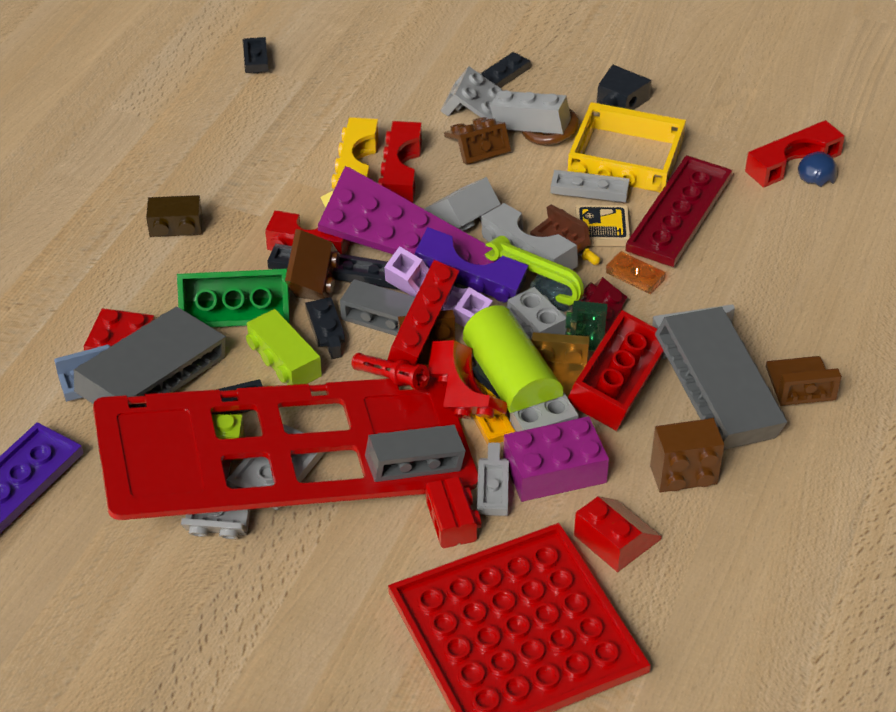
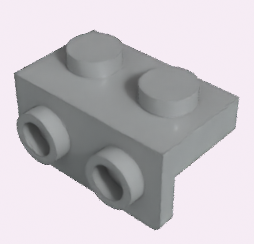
[181,509,250,539]

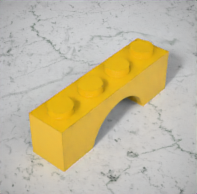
[332,117,379,189]

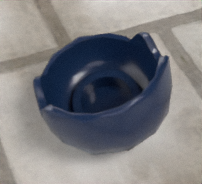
[798,151,838,187]

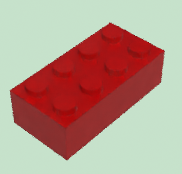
[568,310,664,431]

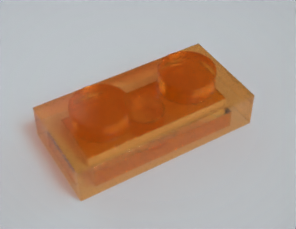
[606,251,666,295]

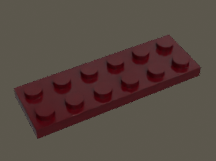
[625,155,733,267]

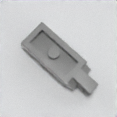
[477,443,509,516]

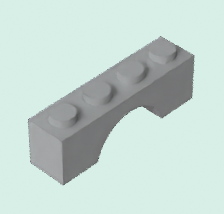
[481,203,578,270]

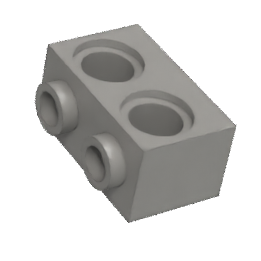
[507,287,568,341]
[510,392,579,432]

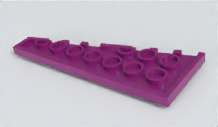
[318,166,528,294]

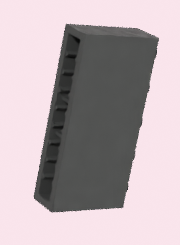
[74,306,226,408]
[655,307,787,450]

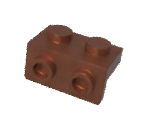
[530,204,590,254]

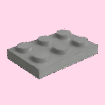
[227,424,325,510]

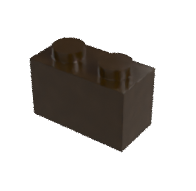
[146,195,203,237]

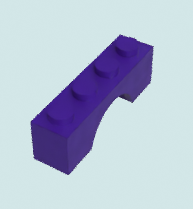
[415,227,528,302]

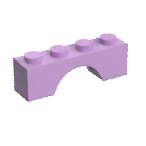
[384,246,493,327]

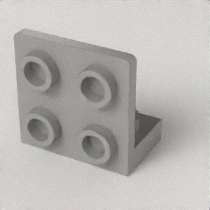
[440,66,503,119]

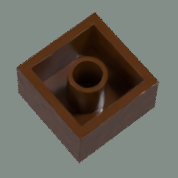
[650,418,724,493]

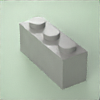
[490,90,571,134]

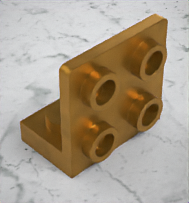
[532,332,589,398]

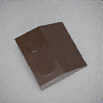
[285,229,340,300]

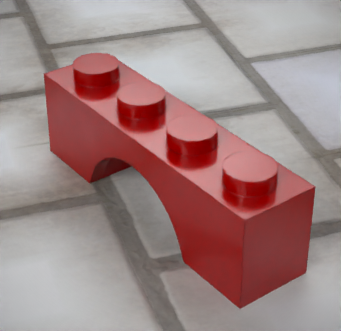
[745,120,845,188]
[378,121,422,203]
[387,260,459,366]

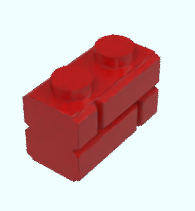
[425,476,481,549]

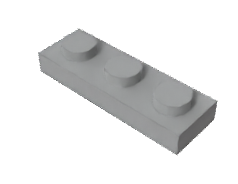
[550,170,629,202]

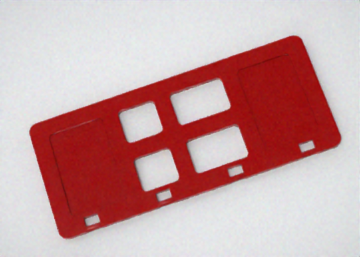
[93,376,478,520]

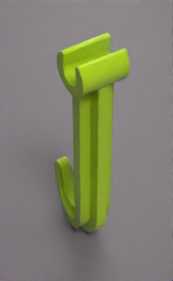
[485,235,584,305]

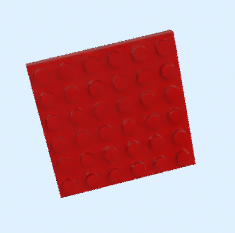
[388,523,651,712]

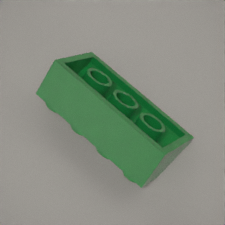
[177,269,290,327]

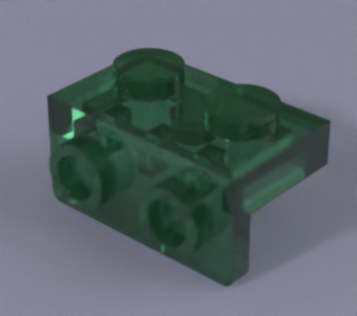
[565,301,608,351]

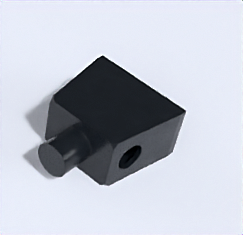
[597,65,652,110]

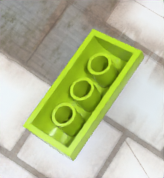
[463,305,563,413]

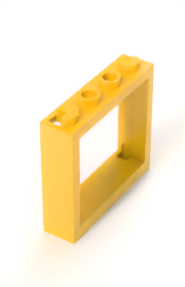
[567,102,686,192]

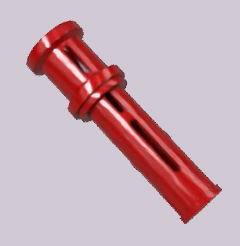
[351,352,430,390]

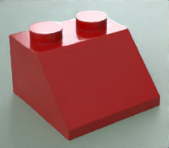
[574,496,661,573]

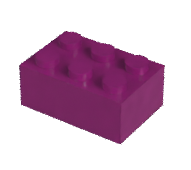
[503,416,609,502]

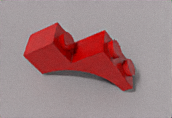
[428,340,507,419]

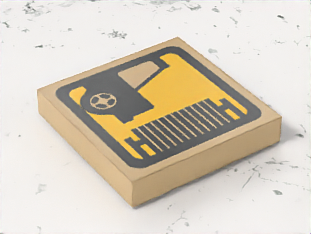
[575,205,630,246]

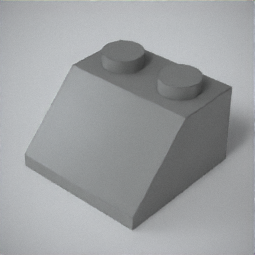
[424,177,500,231]

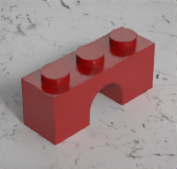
[265,210,351,255]

